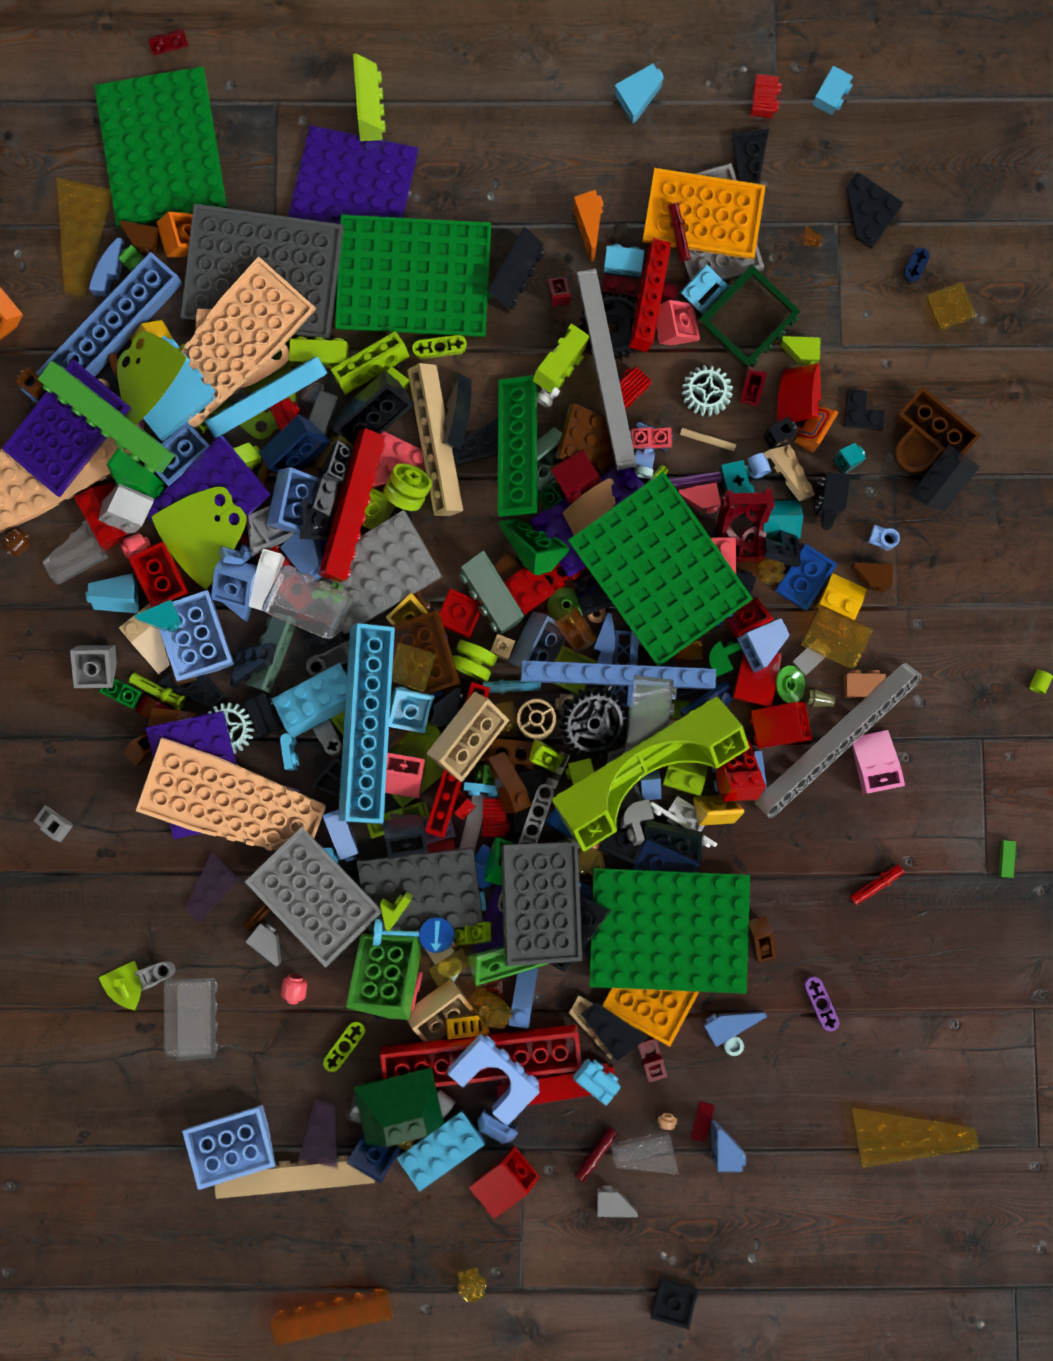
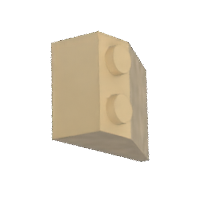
[119,604,171,675]

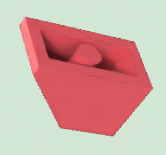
[678,483,721,513]

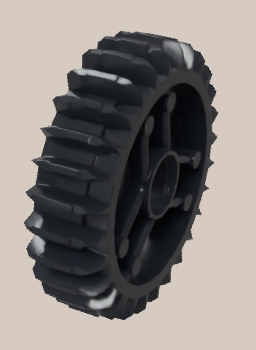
[579,291,636,361]
[557,686,628,758]

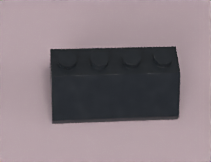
[488,227,545,314]
[332,371,414,446]

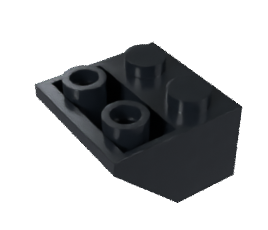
[427,688,463,728]
[382,814,428,860]

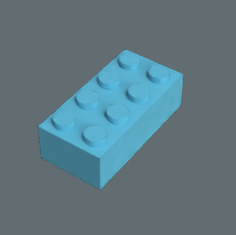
[272,663,347,738]
[397,1108,485,1192]

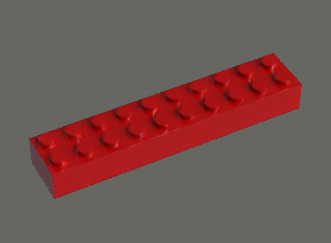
[380,1024,582,1087]

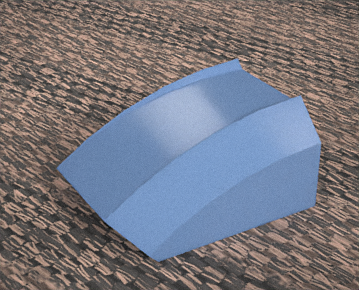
[476,1107,518,1144]

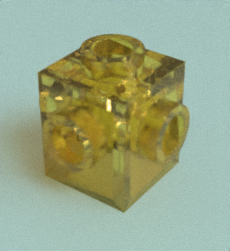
[757,559,786,586]
[457,1268,487,1303]

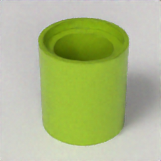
[1029,670,1053,694]

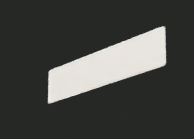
[459,794,488,851]

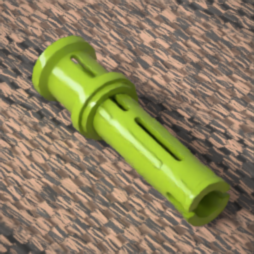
[129,672,186,711]

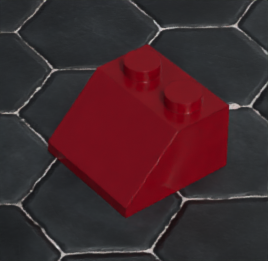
[550,449,602,505]

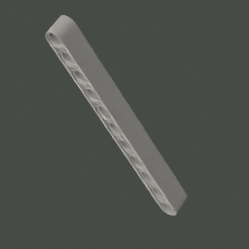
[577,268,636,471]
[755,663,921,818]

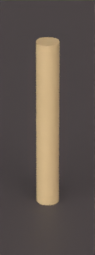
[680,428,736,451]

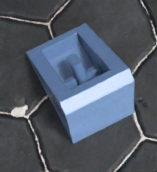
[640,769,661,801]

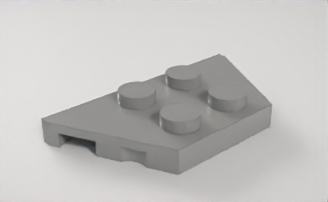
[247,506,296,556]

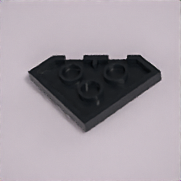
[846,172,904,249]

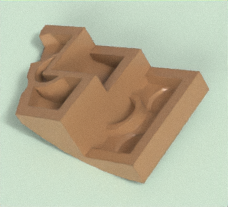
[563,478,616,535]

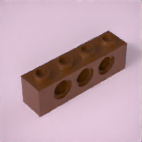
[475,739,539,770]

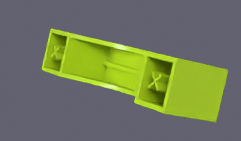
[551,696,749,852]

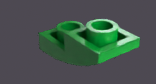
[99,678,142,709]

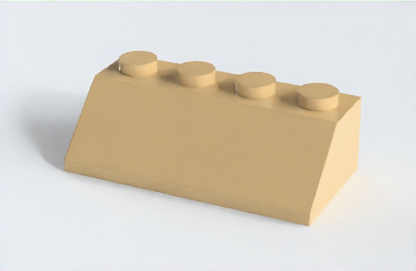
[426,692,509,782]

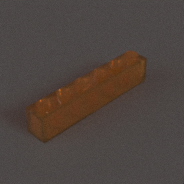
[270,1288,394,1346]

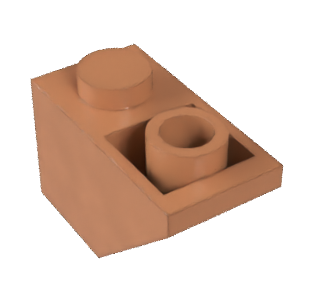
[843,670,886,698]

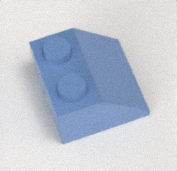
[211,559,257,610]

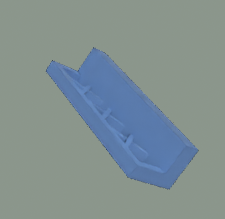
[612,630,639,708]

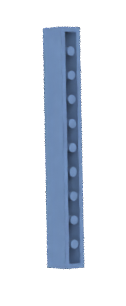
[520,661,716,690]

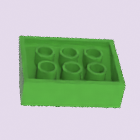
[346,933,422,1020]

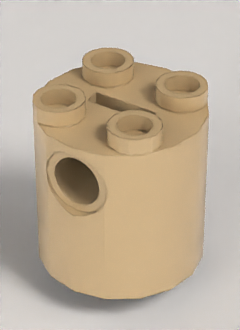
[517,699,556,740]

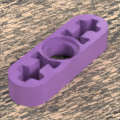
[804,977,839,1032]

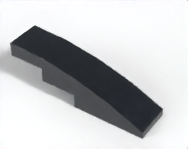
[442,372,472,450]

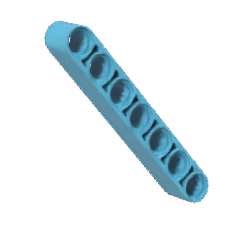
[204,356,327,438]

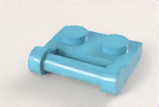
[680,264,730,315]
[280,734,300,771]

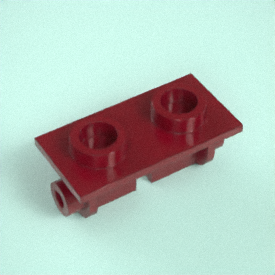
[148,28,189,56]

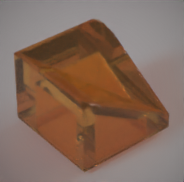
[801,226,823,247]

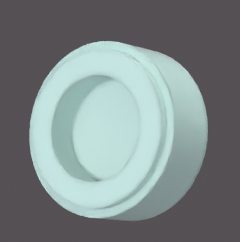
[634,466,654,479]
[724,1036,744,1056]

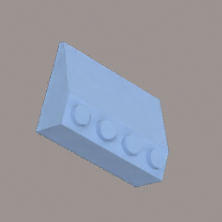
[160,590,235,682]
[182,1105,276,1190]

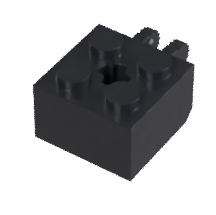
[814,471,850,531]

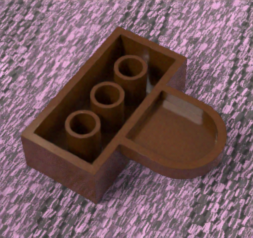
[894,386,981,473]

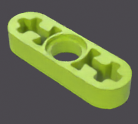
[412,335,467,359]
[323,1021,366,1072]

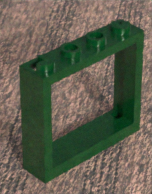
[698,264,801,369]

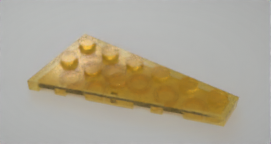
[57,178,112,297]
[851,1107,979,1168]

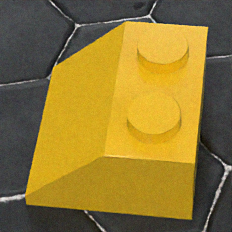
[816,573,867,623]

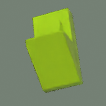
[380,891,413,932]

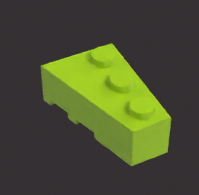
[532,323,590,393]

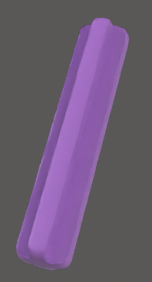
[669,472,722,489]

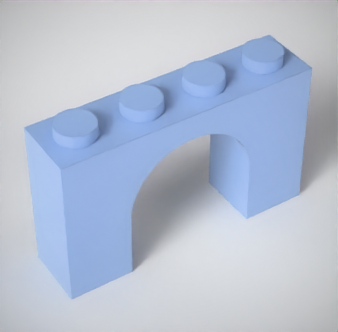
[448,1033,540,1126]

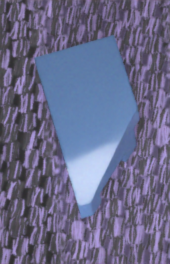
[219,545,255,564]

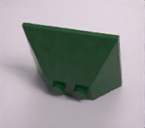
[353,1067,444,1147]

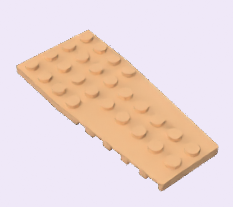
[182,256,316,428]
[0,437,136,533]
[136,737,326,851]

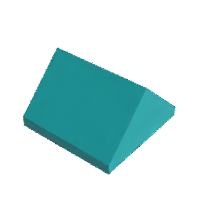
[763,501,803,539]

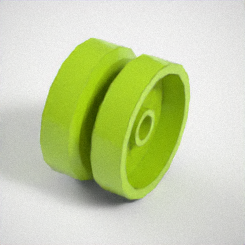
[383,463,432,511]
[452,640,498,682]

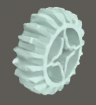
[682,365,733,417]
[208,702,255,754]

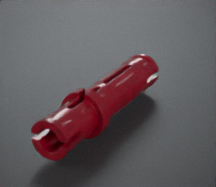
[667,203,691,262]
[574,1126,619,1183]

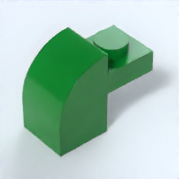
[707,640,742,678]

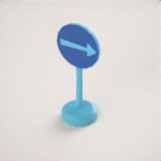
[373,917,454,953]

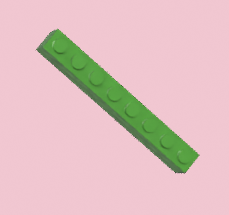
[38,361,175,474]

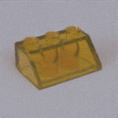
[801,605,873,670]

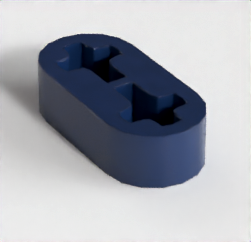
[903,247,930,283]

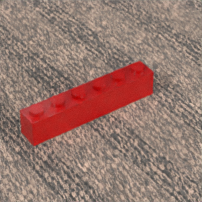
[497,1062,615,1105]

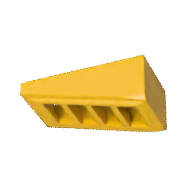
[446,1014,489,1039]

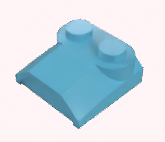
[389,687,434,733]

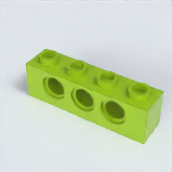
[331,331,409,395]

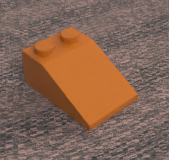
[573,190,603,262]

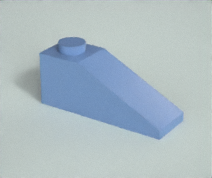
[509,968,538,1029]
[703,1012,767,1047]

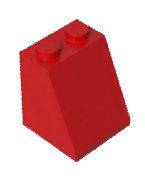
[750,702,813,749]
[469,1146,540,1219]

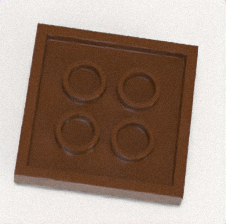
[556,403,612,477]

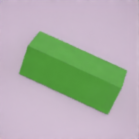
[468,945,548,986]

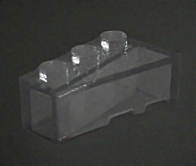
[43,519,109,585]
[611,1131,679,1174]

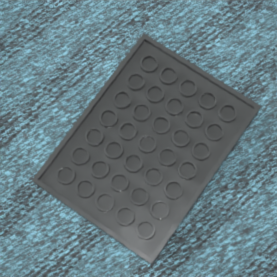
[181,204,344,340]

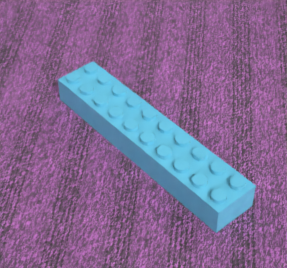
[338,623,395,823]

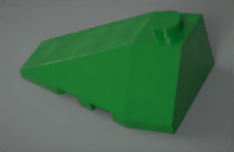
[107,448,167,501]
[498,518,569,575]

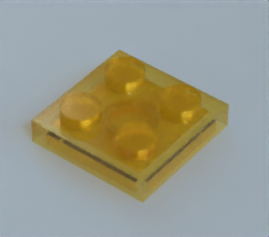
[926,282,976,331]
[392,643,436,692]

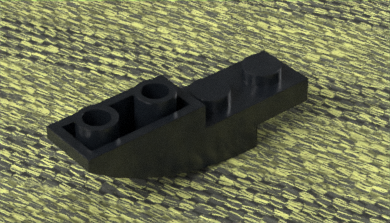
[309,440,354,518]

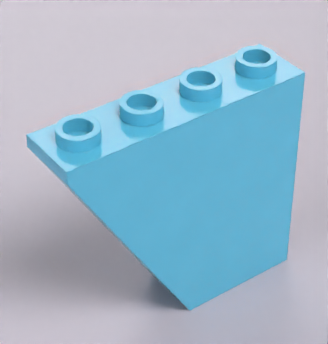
[143,336,217,441]

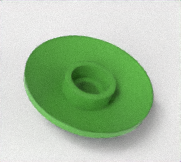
[547,587,583,625]
[776,665,805,703]

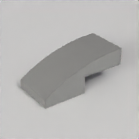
[792,637,832,676]

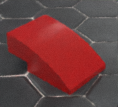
[777,363,821,422]
[732,652,782,708]

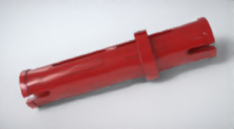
[850,864,905,906]

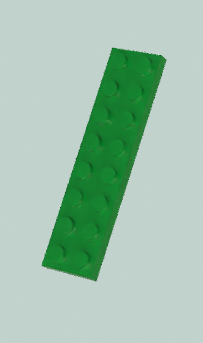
[498,375,537,517]

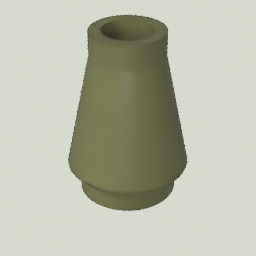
[805,688,835,707]

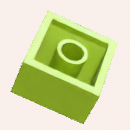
[662,762,708,796]

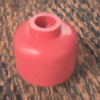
[121,533,151,559]
[281,973,307,1004]

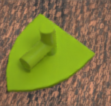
[99,961,142,1010]

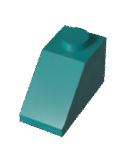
[833,443,866,474]
[134,600,183,632]

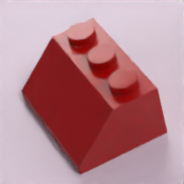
[74,483,140,550]
[129,541,191,608]

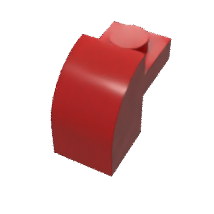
[453,791,476,820]

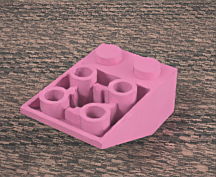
[852,730,905,794]

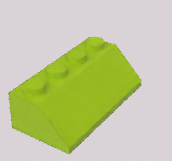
[353,54,386,141]

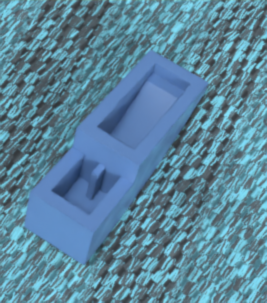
[89,238,125,297]
[593,613,615,664]

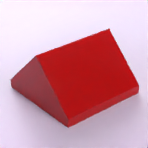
[725,597,774,640]

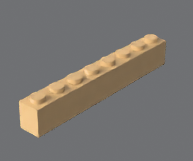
[407,363,463,516]
[215,1155,375,1199]

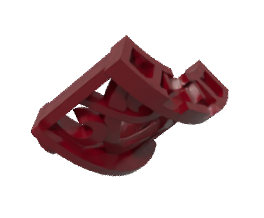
[716,489,775,563]

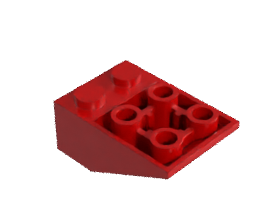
[716,739,766,802]

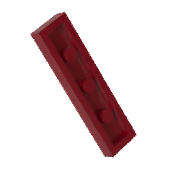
[601,274,678,304]

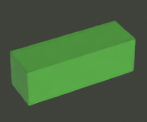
[998,840,1016,878]

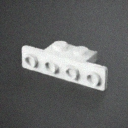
[650,796,717,848]

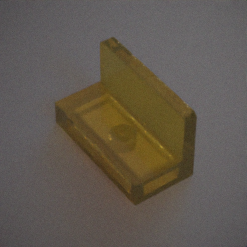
[428,948,470,986]

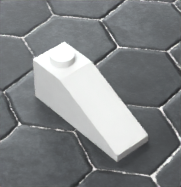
[249,549,285,612]

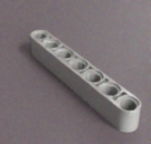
[498,784,554,913]

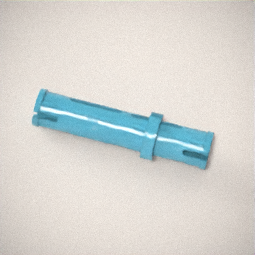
[483,679,541,694]

